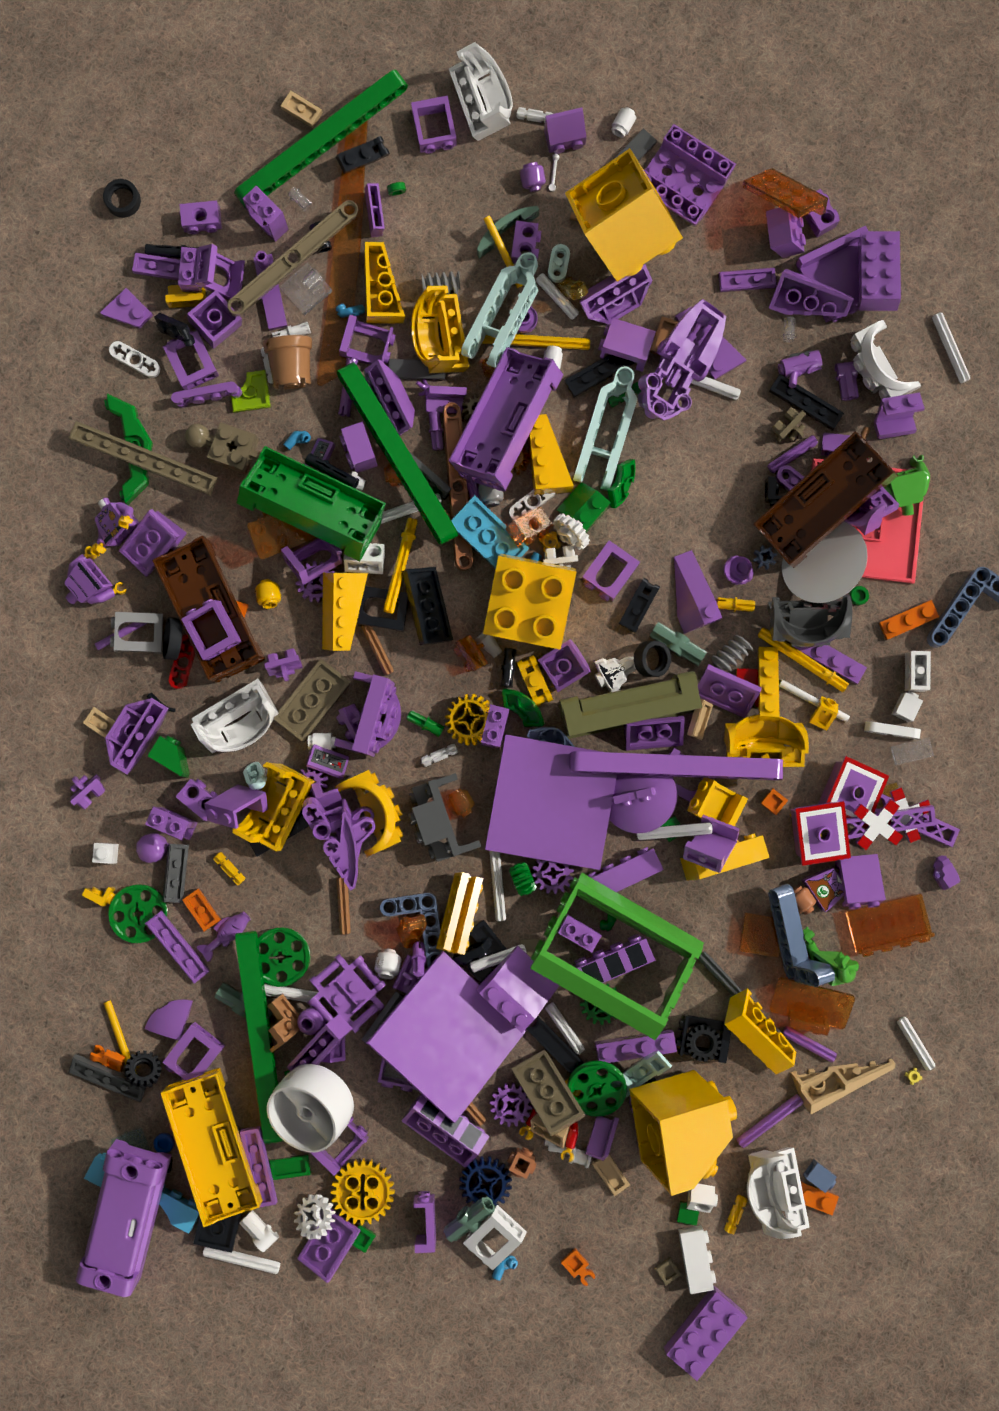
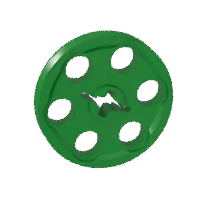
[108,884,167,943]
[258,927,310,987]
[567,1061,627,1117]

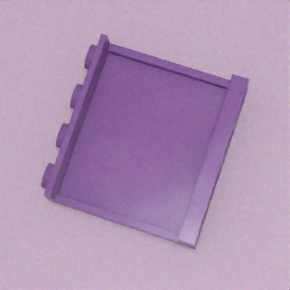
[796,226,868,323]

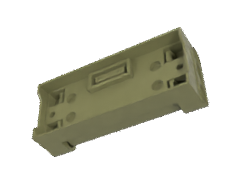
[558,671,702,739]

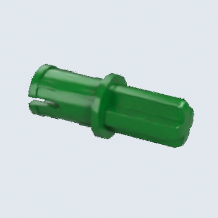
[406,711,445,737]

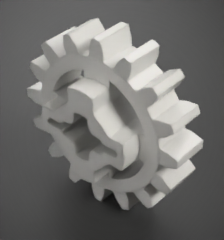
[552,513,590,550]
[294,1194,335,1239]

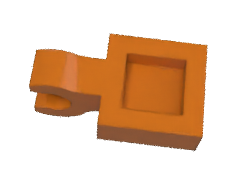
[89,1045,125,1072]

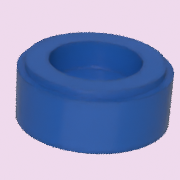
[154,1133,174,1153]

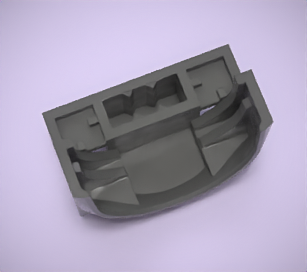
[408,773,481,862]

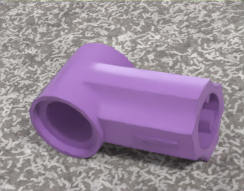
[835,361,859,401]

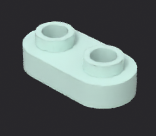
[548,244,570,283]
[243,762,267,790]

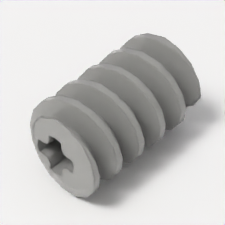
[422,271,460,295]
[711,635,753,672]

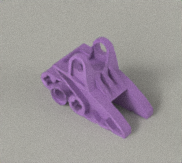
[302,797,375,891]

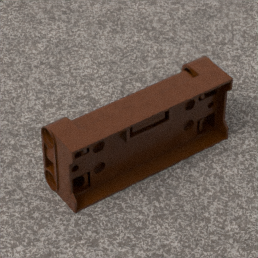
[754,431,898,568]
[152,535,265,683]

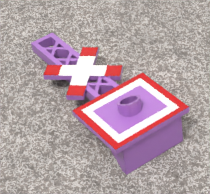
[818,756,960,847]
[791,799,936,866]

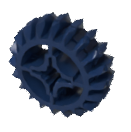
[459,1156,512,1207]

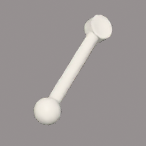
[548,154,560,192]

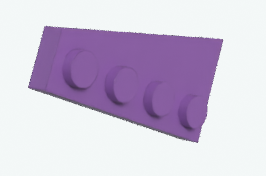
[675,306,747,380]

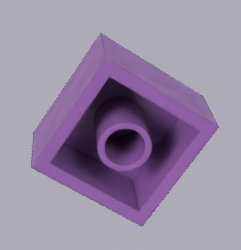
[766,205,806,258]
[187,290,242,349]
[339,422,378,473]

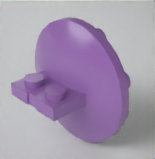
[609,774,677,833]

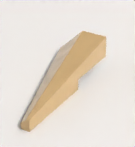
[791,1059,896,1114]

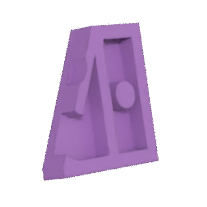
[100,288,153,328]

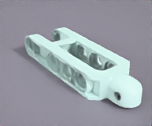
[461,252,538,368]
[573,366,637,491]

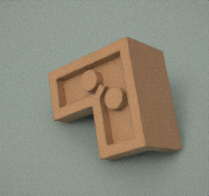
[268,994,300,1052]

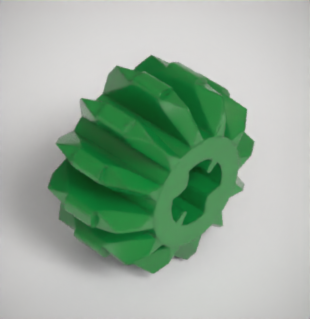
[509,862,536,896]

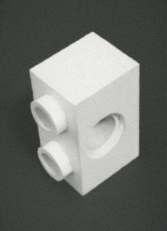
[905,651,931,692]

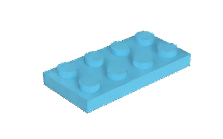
[451,495,529,569]

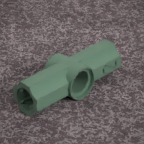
[649,622,707,666]
[214,982,273,1020]
[443,1196,495,1242]

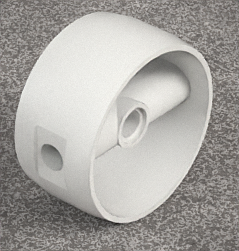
[267,1064,354,1152]

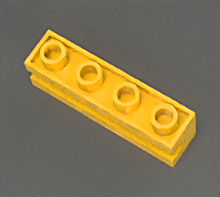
[436,872,483,955]

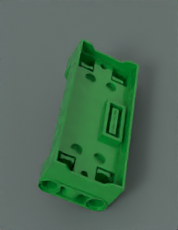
[236,446,386,562]

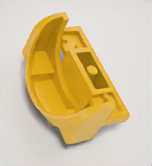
[724,714,809,767]
[335,770,404,857]

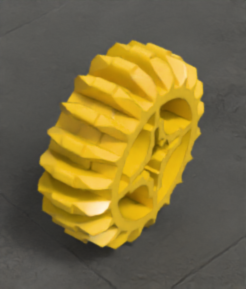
[445,694,490,746]

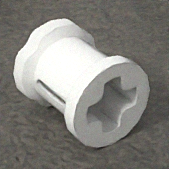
[569,1146,592,1168]

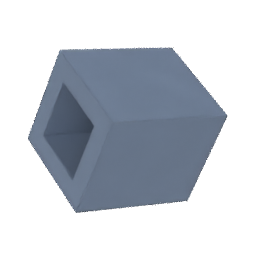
[803,1159,837,1193]

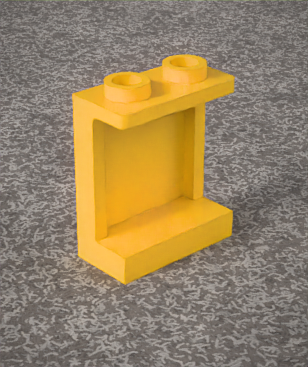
[687,778,748,827]

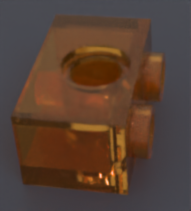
[505,506,553,547]

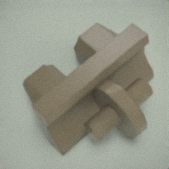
[772,407,806,443]

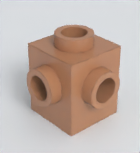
[507,1147,537,1179]

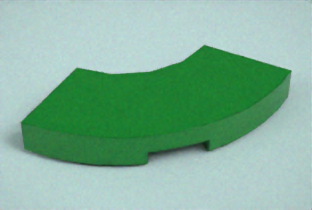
[608,459,636,508]
[502,689,544,727]

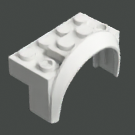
[449,42,513,141]
[191,679,279,754]

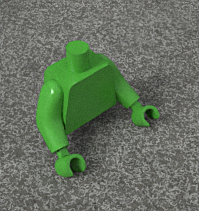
[884,455,930,516]
[803,927,859,986]

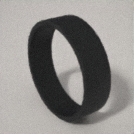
[162,617,182,661]

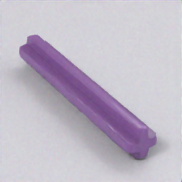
[737,1094,803,1148]

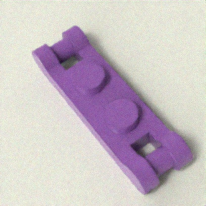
[171,382,242,408]

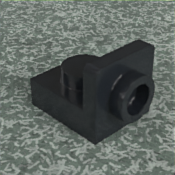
[765,476,783,506]

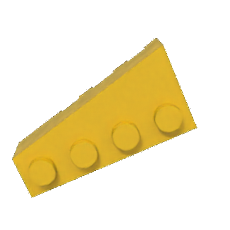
[528,414,574,495]
[724,988,796,1074]

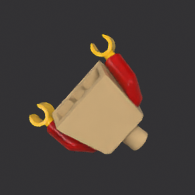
[519,1109,578,1162]

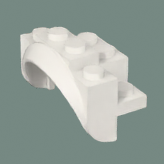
[850,320,921,399]
[747,1147,809,1239]

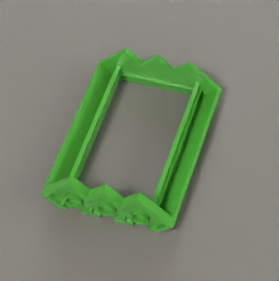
[530,873,704,1040]

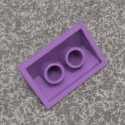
[624,716,685,751]

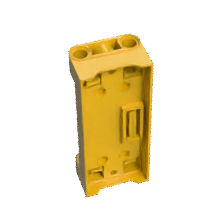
[161,1068,263,1227]

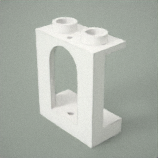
[463,1205,527,1270]

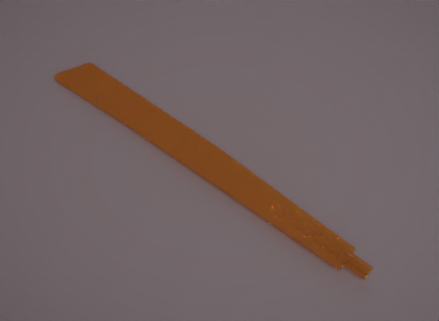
[317,94,368,386]

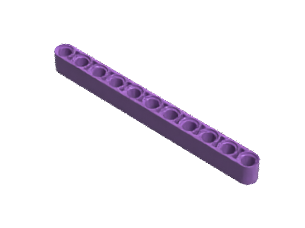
[570,751,783,780]

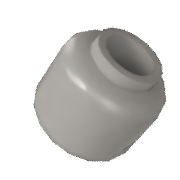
[478,484,504,507]

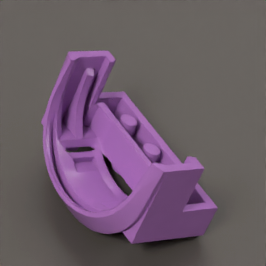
[334,671,401,757]

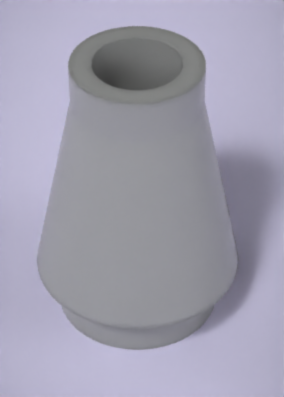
[475,632,502,658]

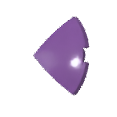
[145,999,193,1040]

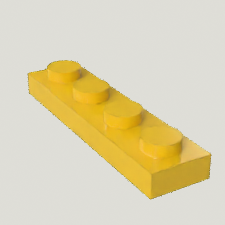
[758,646,780,720]

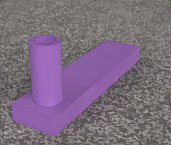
[254,251,288,331]

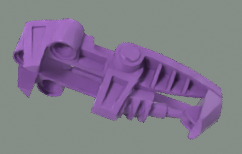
[637,299,726,420]

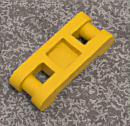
[516,655,553,707]

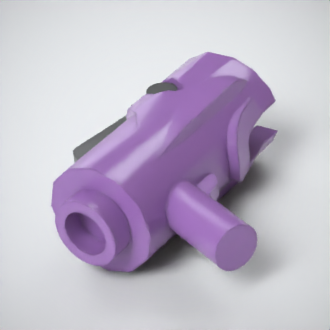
[778,350,822,388]

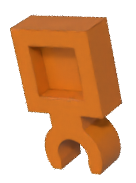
[561,1248,596,1286]

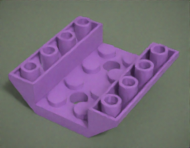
[643,124,736,226]

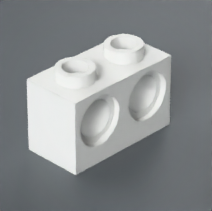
[344,543,385,574]

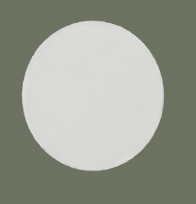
[782,521,868,603]

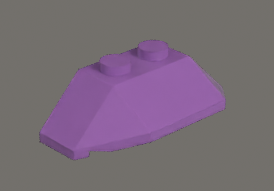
[580,264,653,324]
[364,359,415,436]
[105,698,169,775]

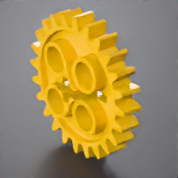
[331,1158,395,1225]

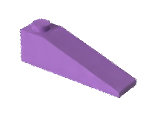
[769,269,854,317]
[674,550,722,634]

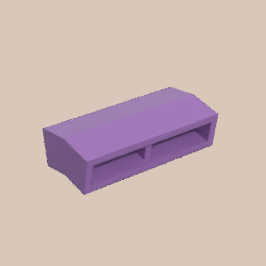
[364,183,385,237]

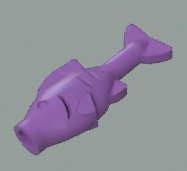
[197,911,251,962]

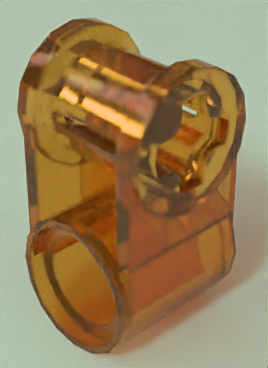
[396,914,427,948]

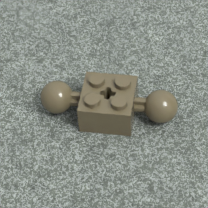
[185,422,275,475]

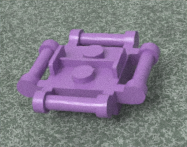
[307,954,386,1033]

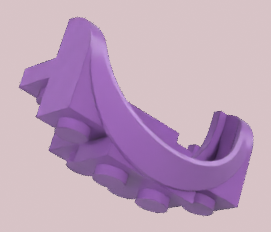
[844,487,899,535]

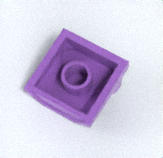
[538,639,591,692]

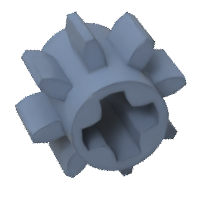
[753,545,777,570]

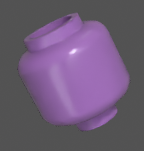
[520,162,546,192]
[297,1006,326,1035]

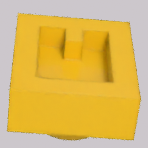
[810,696,838,731]
[82,887,116,906]

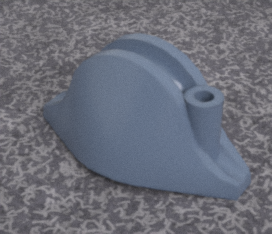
[527,726,575,747]

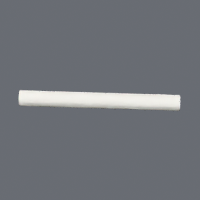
[779,680,850,722]

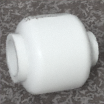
[374,949,401,979]

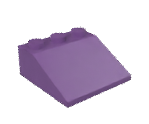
[477,945,560,1033]

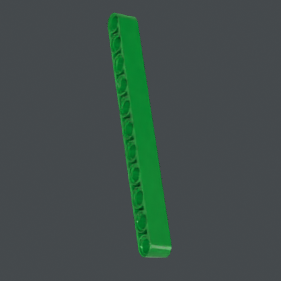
[234,69,408,209]
[336,362,458,545]
[235,931,284,1144]

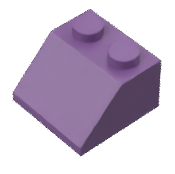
[544,108,586,154]

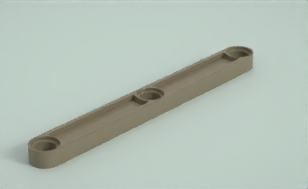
[228,200,358,317]

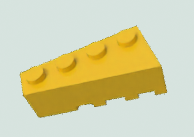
[364,242,405,324]
[322,572,368,651]
[680,833,770,881]

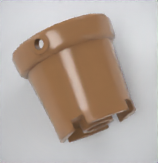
[263,335,312,390]

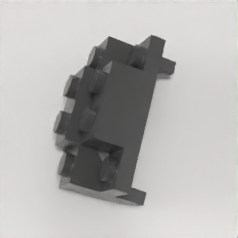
[767,594,853,648]

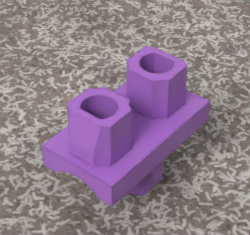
[264,648,303,682]
[336,704,362,741]
[70,774,105,809]
[392,955,426,994]

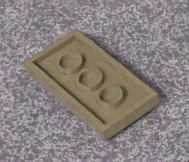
[274,659,351,742]
[511,1050,585,1137]

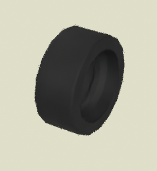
[103,178,141,218]
[634,641,671,677]

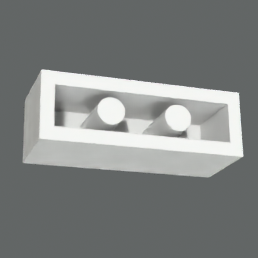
[678,1225,716,1294]

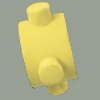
[905,1067,922,1085]

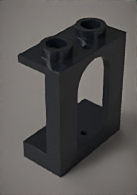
[357,586,409,633]
[676,1014,731,1063]

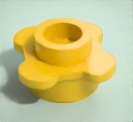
[539,531,561,552]

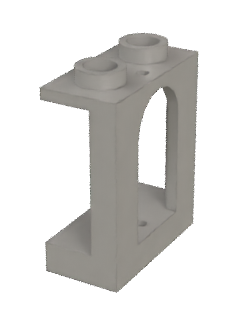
[110,612,163,654]

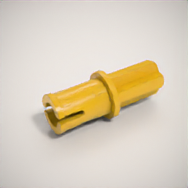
[717,597,755,612]

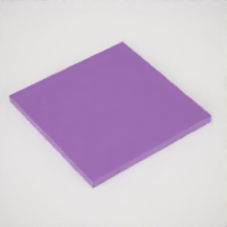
[485,734,617,870]
[367,951,527,1123]

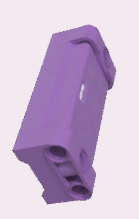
[449,347,563,492]
[76,1139,171,1297]

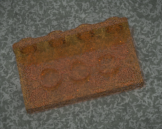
[743,168,828,218]
[845,893,935,957]

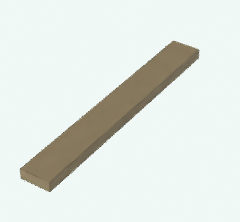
[68,421,218,496]

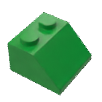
[556,483,611,533]
[148,735,190,778]

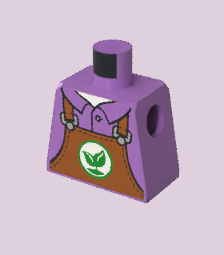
[801,868,844,912]

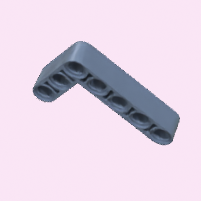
[927,567,999,648]
[768,884,835,987]
[380,892,442,967]

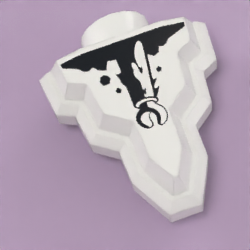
[594,657,636,693]

